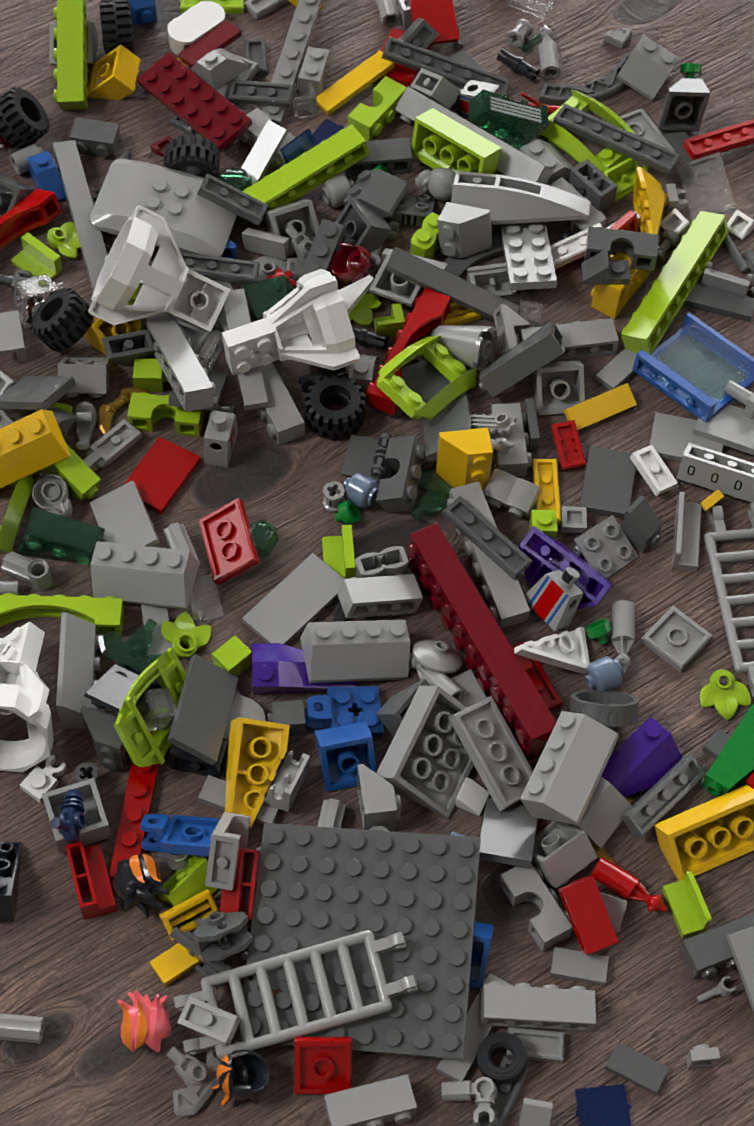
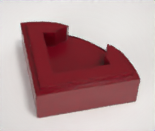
[150,135,172,157]

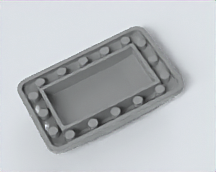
[90,158,237,257]

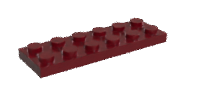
[137,52,253,152]

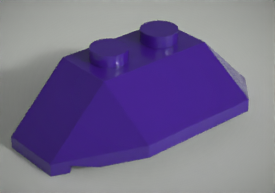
[519,526,612,609]

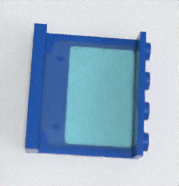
[632,313,754,423]

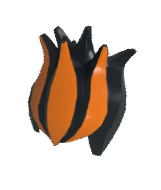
[113,853,169,918]
[212,1049,274,1106]

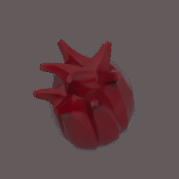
[330,243,375,288]

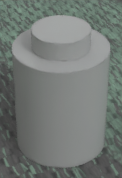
[9,144,44,175]

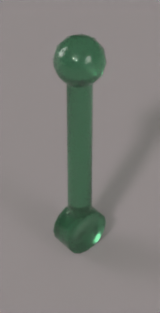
[521,25,551,53]

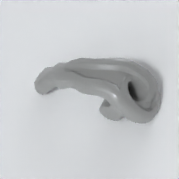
[74,401,97,450]

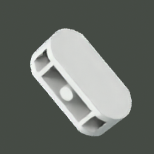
[167,1,225,56]

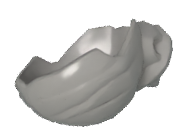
[415,168,456,202]
[32,474,73,521]

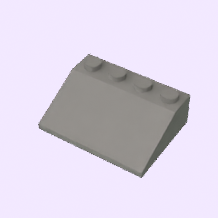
[376,686,474,818]

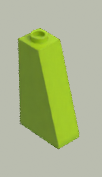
[42,442,101,503]

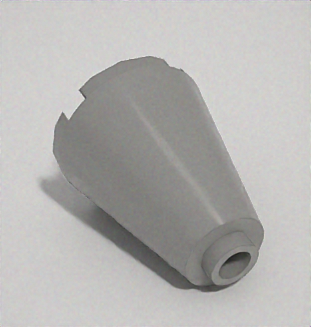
[430,325,498,372]

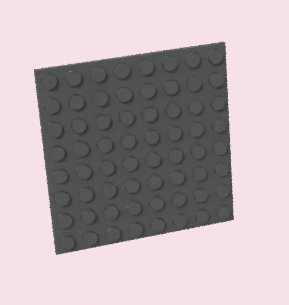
[237,823,481,1060]

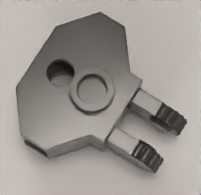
[193,911,253,961]

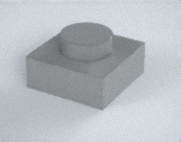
[561,506,587,533]
[686,1044,720,1069]

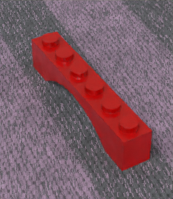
[0,188,62,250]
[366,288,451,416]

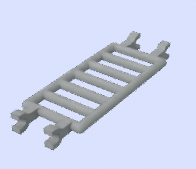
[704,502,754,699]
[173,930,419,1059]

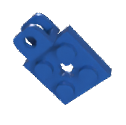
[304,686,384,737]
[140,814,220,857]

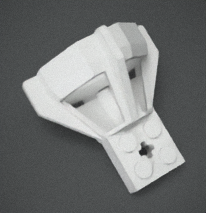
[88,205,231,332]
[222,269,360,375]
[0,621,54,772]

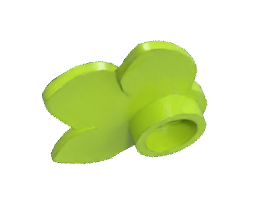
[47,222,81,259]
[348,294,381,326]
[161,611,211,658]
[700,669,751,720]

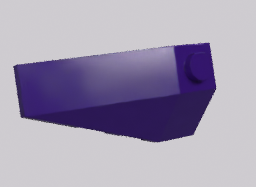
[252,643,356,695]
[601,717,683,798]

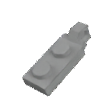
[83,419,142,472]

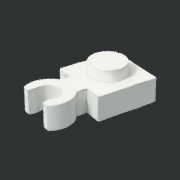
[20,755,67,803]

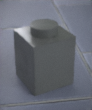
[267,700,306,736]

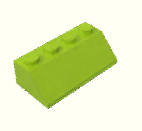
[411,108,501,174]

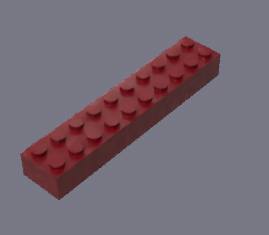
[407,523,556,762]

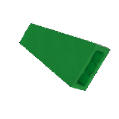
[702,704,754,796]

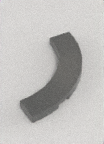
[538,53,630,106]
[443,233,504,277]

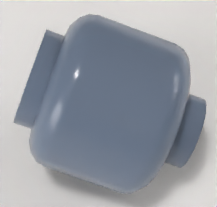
[343,473,379,509]
[584,656,625,692]

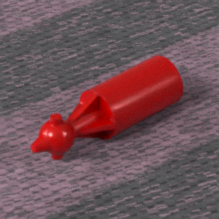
[591,857,668,912]

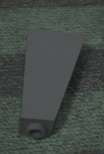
[478,320,565,398]

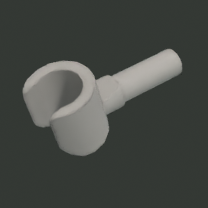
[696,976,736,1003]

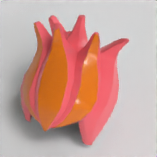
[117,990,171,1053]

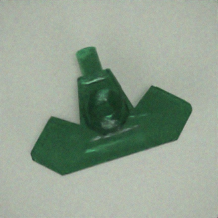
[410,469,453,520]
[98,619,161,671]

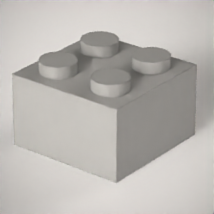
[42,778,111,854]

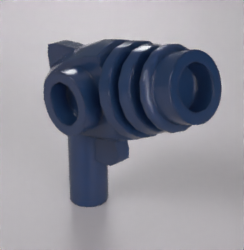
[50,789,86,843]

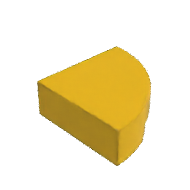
[700,490,724,511]

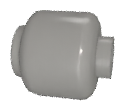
[321,175,354,208]

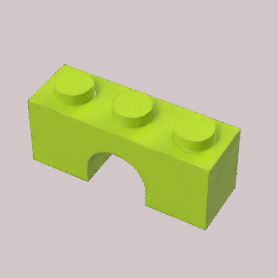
[348,76,407,141]
[127,392,205,437]

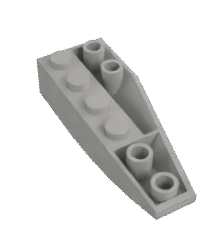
[451,171,591,225]

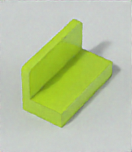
[11,232,63,286]
[322,525,355,579]
[158,855,218,915]
[662,871,712,939]

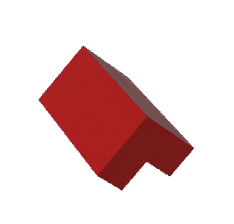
[65,841,117,920]
[220,848,260,921]
[558,876,619,955]

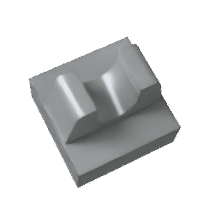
[664,184,688,216]

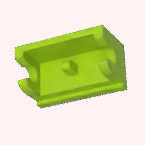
[603,158,647,202]

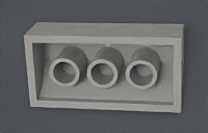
[90,541,199,610]
[56,613,102,729]
[300,620,410,683]
[520,711,619,825]

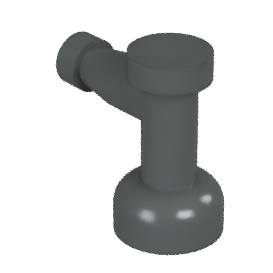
[656,229,680,263]

